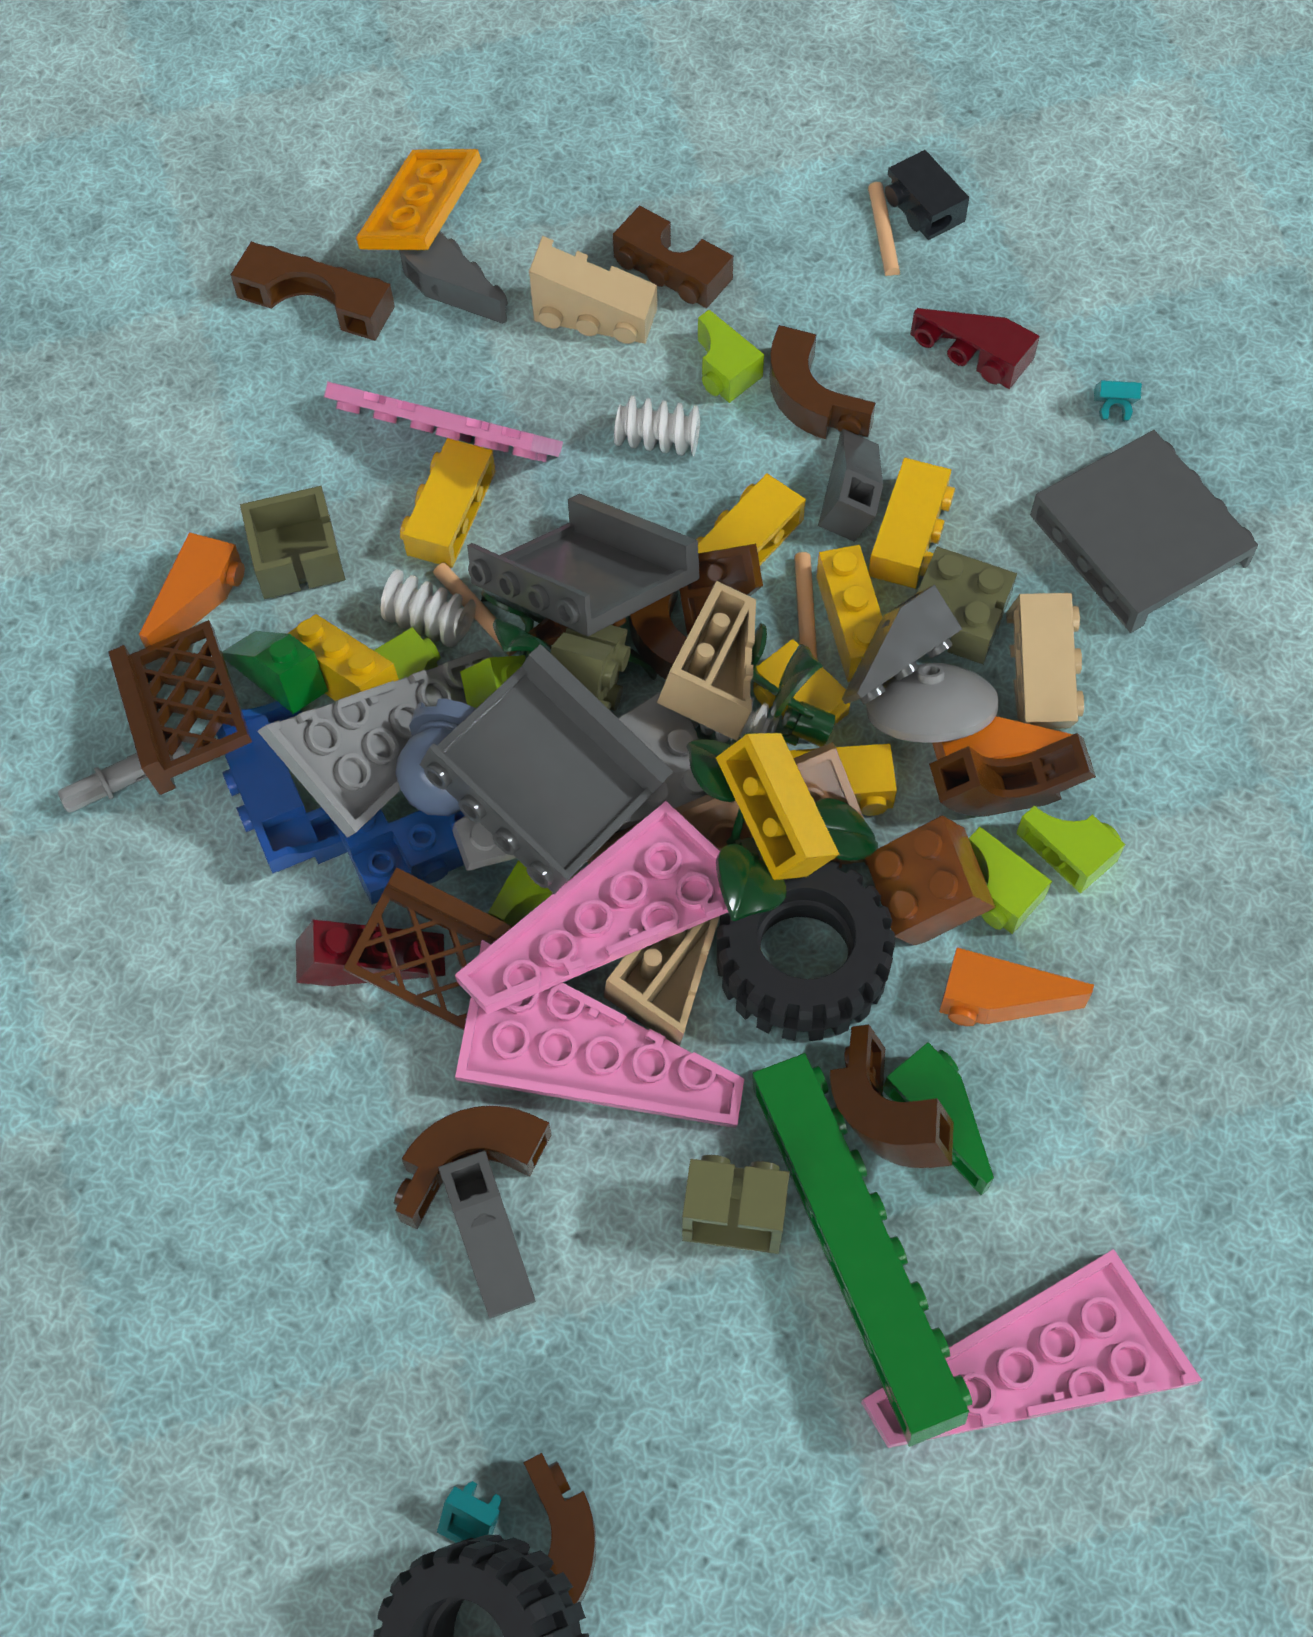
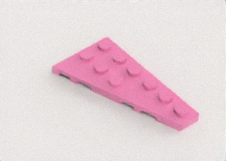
[324,381,563,462]
[455,801,728,1014]
[455,940,744,1128]
[861,1249,1202,1448]

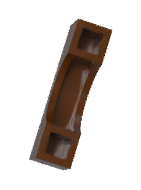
[230,241,395,341]

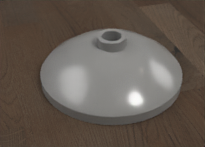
[866,663,998,743]

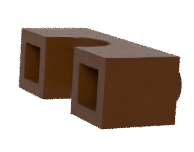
[613,205,734,308]

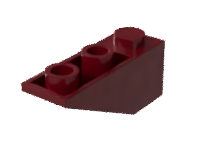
[910,308,1040,389]
[296,919,446,986]

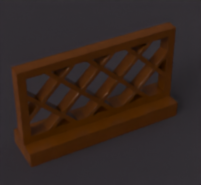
[108,620,252,795]
[343,867,512,1031]

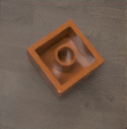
[865,815,996,945]

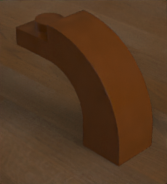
[769,325,876,439]
[629,590,687,680]
[929,733,1096,816]
[830,1024,954,1168]
[394,1106,552,1229]
[523,1453,596,1604]

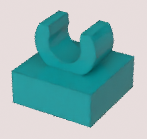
[1094,380,1142,422]
[437,1481,501,1543]

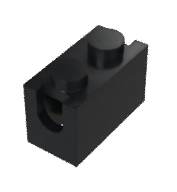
[885,150,970,240]

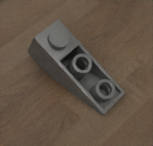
[399,231,508,324]
[818,429,883,542]
[842,585,962,704]
[438,1151,536,1319]

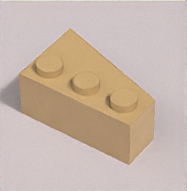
[529,235,657,344]
[657,581,756,741]
[1006,593,1084,729]
[604,916,720,1046]

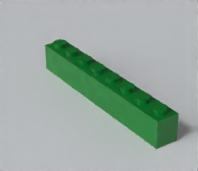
[752,1053,972,1447]

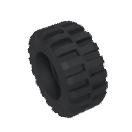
[716,860,895,1041]
[373,1535,589,1637]

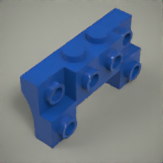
[216,701,347,874]
[333,809,465,905]

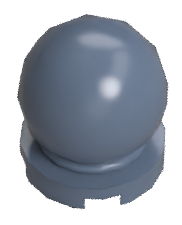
[395,699,476,816]

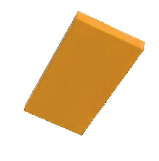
[356,149,482,250]

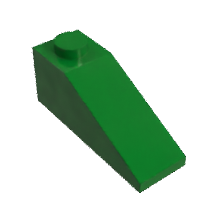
[222,631,328,714]
[883,1042,994,1195]

